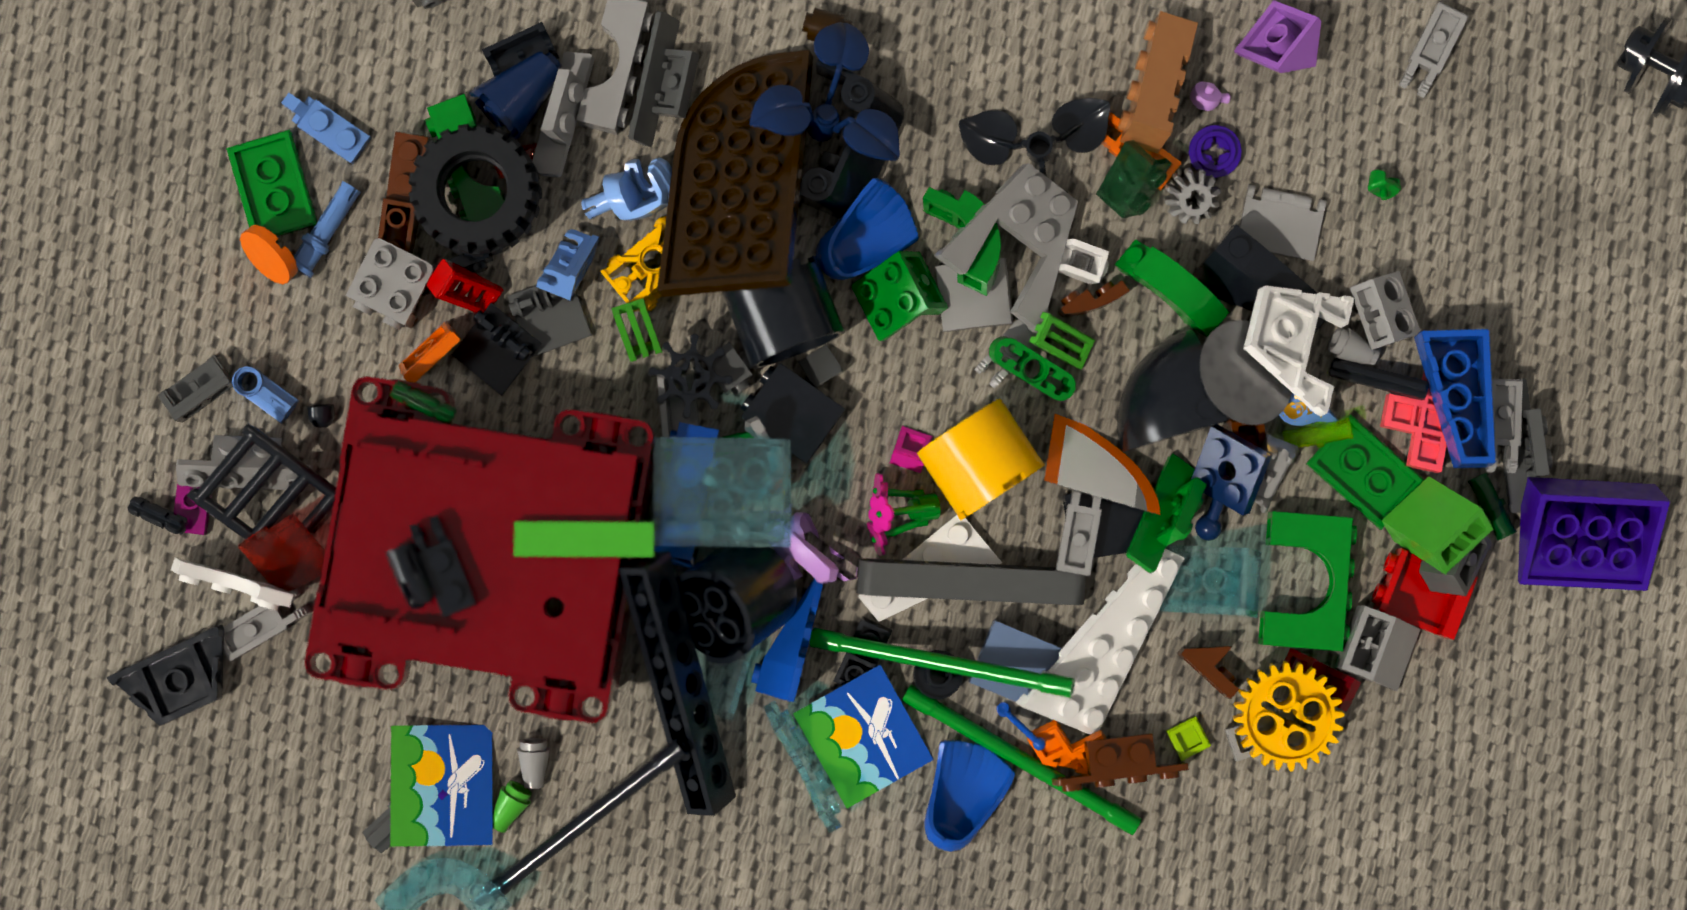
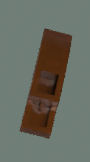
[378,131,430,254]

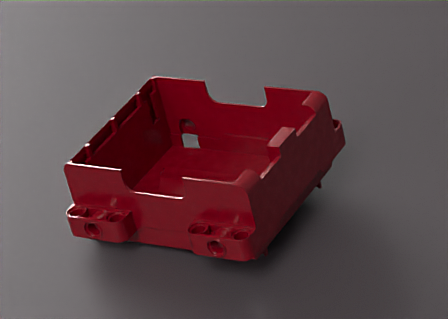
[305,377,656,723]

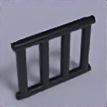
[187,423,336,568]

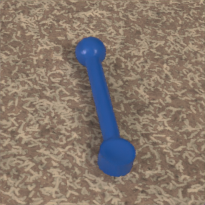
[996,702,1046,751]

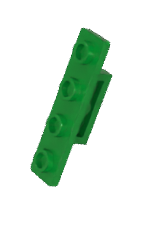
[1126,454,1207,573]

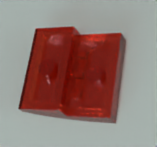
[238,513,325,592]

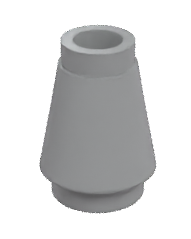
[1328,327,1380,367]
[517,738,550,789]

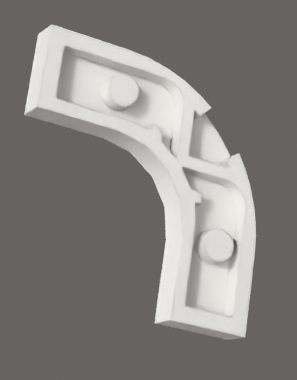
[171,558,293,611]

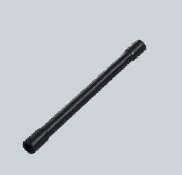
[475,738,689,909]

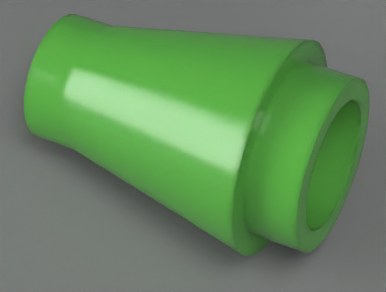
[493,781,532,833]

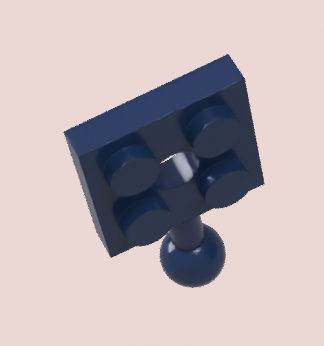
[1191,424,1272,541]

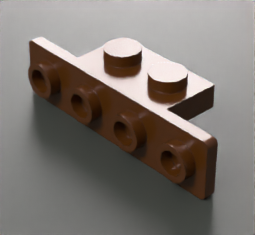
[1052,733,1189,792]

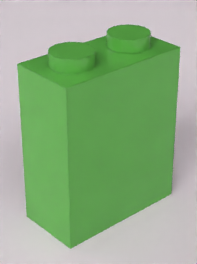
[1382,476,1493,574]

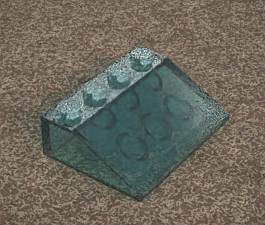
[652,437,791,547]

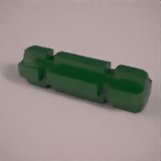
[390,381,457,425]

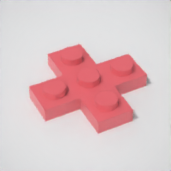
[1380,371,1447,473]

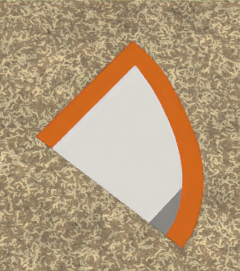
[1044,414,1160,515]

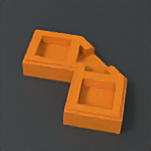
[1027,720,1107,774]

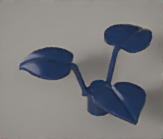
[750,22,900,161]

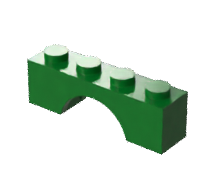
[425,94,505,222]

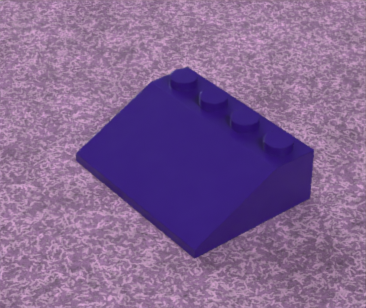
[1518,477,1670,591]

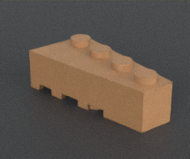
[1118,11,1198,154]

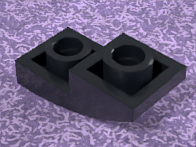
[833,616,892,685]

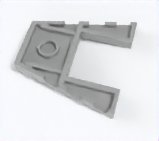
[935,163,1078,331]

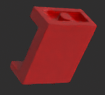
[1371,548,1478,640]

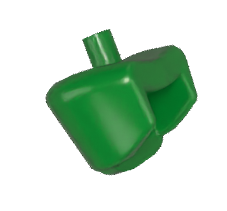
[1368,170,1401,200]

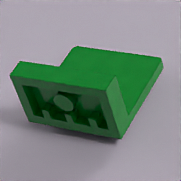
[852,251,948,341]

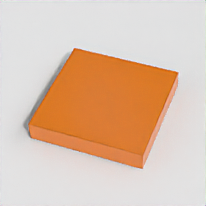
[399,322,461,383]

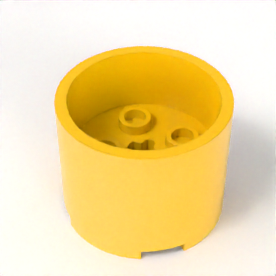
[916,398,1045,520]

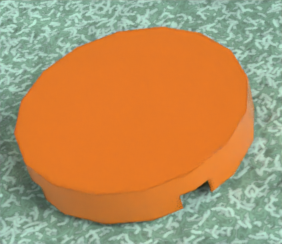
[240,225,298,285]

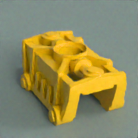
[600,216,666,312]

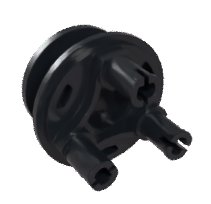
[1617,17,1687,118]

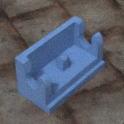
[536,229,599,300]

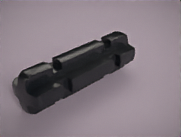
[128,497,188,535]

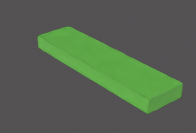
[514,522,655,557]

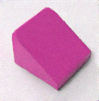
[890,426,933,473]

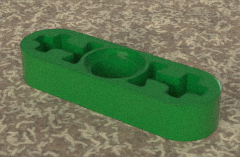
[989,336,1076,401]

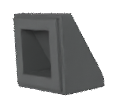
[798,345,844,389]

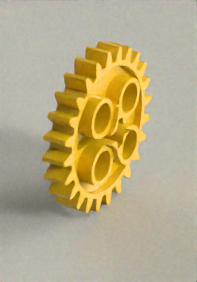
[1233,661,1344,772]

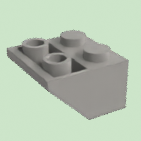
[1334,605,1420,691]

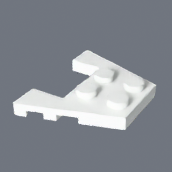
[1244,285,1355,416]

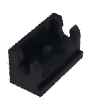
[482,22,559,76]

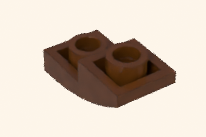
[1058,281,1130,317]

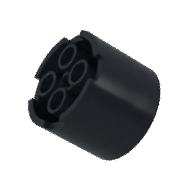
[722,256,845,369]
[677,537,797,664]

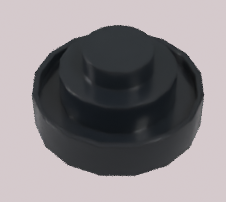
[913,650,963,700]

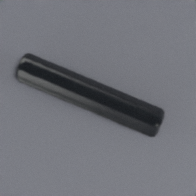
[1330,358,1429,400]

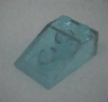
[1158,545,1261,618]

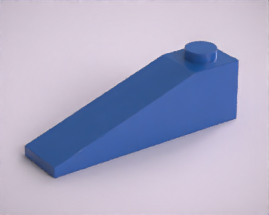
[751,578,824,702]

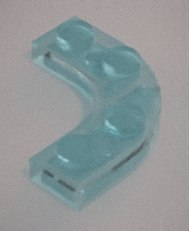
[763,701,842,833]
[375,858,512,910]

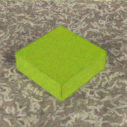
[1166,716,1211,761]

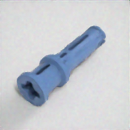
[294,181,361,278]

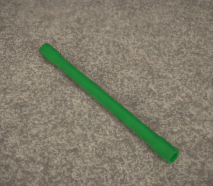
[810,627,1075,698]
[901,684,1142,835]

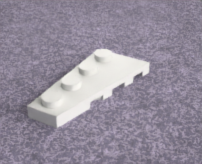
[858,515,1002,622]

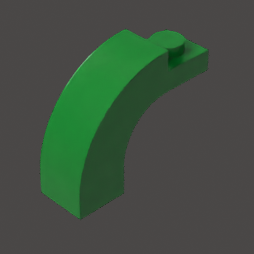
[923,187,1001,296]
[1115,240,1229,337]

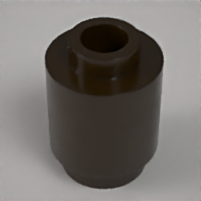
[802,8,853,42]

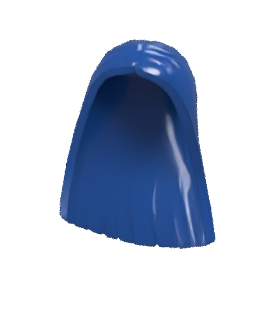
[816,178,919,280]
[924,740,1015,852]

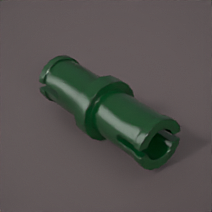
[1468,472,1517,541]

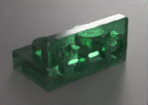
[1096,140,1171,218]

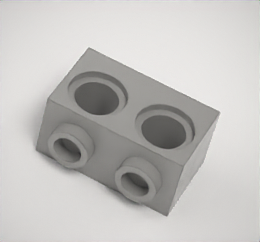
[1350,271,1420,350]

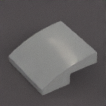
[935,258,1014,332]

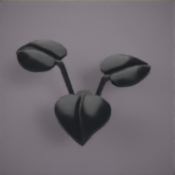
[959,98,1110,193]

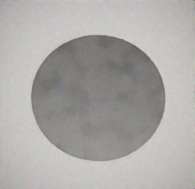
[1200,320,1292,425]

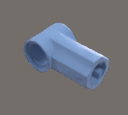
[232,366,299,423]

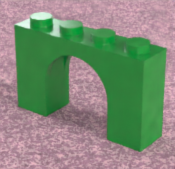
[1258,511,1357,651]

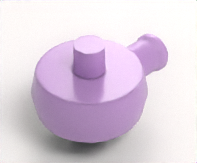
[1190,82,1230,111]

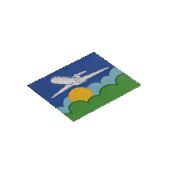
[793,664,934,808]
[390,725,493,847]

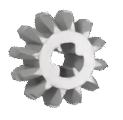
[1164,168,1221,224]

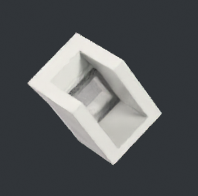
[1058,239,1109,284]

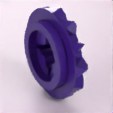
[1188,125,1242,179]

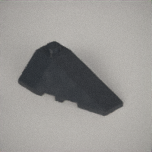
[1192,224,1325,334]

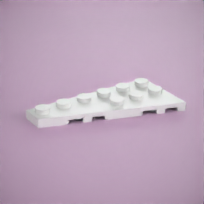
[1016,548,1185,735]

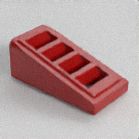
[427,259,504,313]

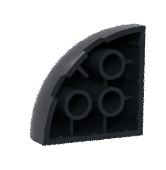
[1117,329,1227,452]

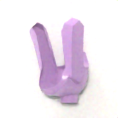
[765,512,858,584]

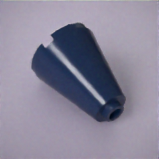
[469,51,562,140]

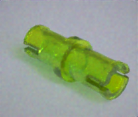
[1283,418,1354,449]

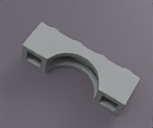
[576,0,654,135]

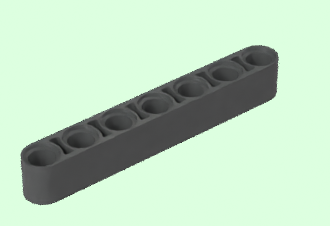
[857,558,1086,605]

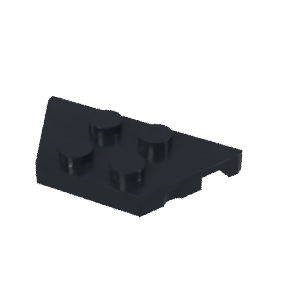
[107,625,224,726]

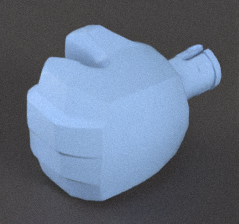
[581,157,672,221]

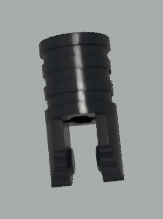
[385,542,434,610]

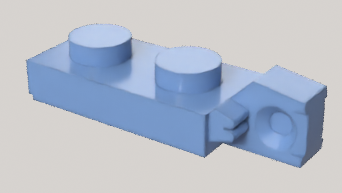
[281,92,371,165]

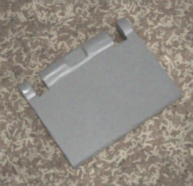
[1240,184,1327,261]

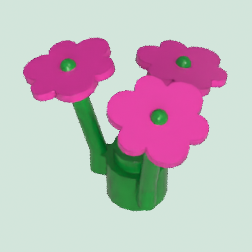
[867,473,941,556]

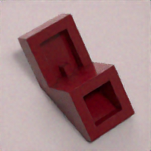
[1279,648,1361,712]

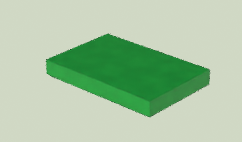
[226,130,318,237]
[1305,414,1424,530]

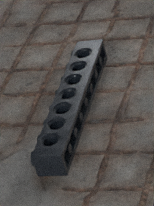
[619,552,736,816]

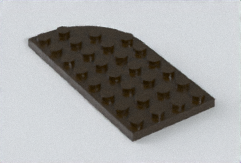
[657,50,814,297]

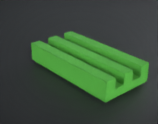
[611,298,662,362]
[1029,312,1095,370]

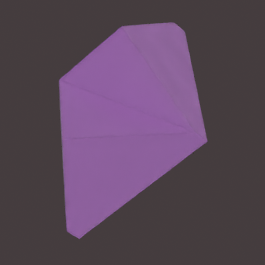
[1234,0,1321,73]

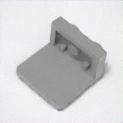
[345,238,434,330]

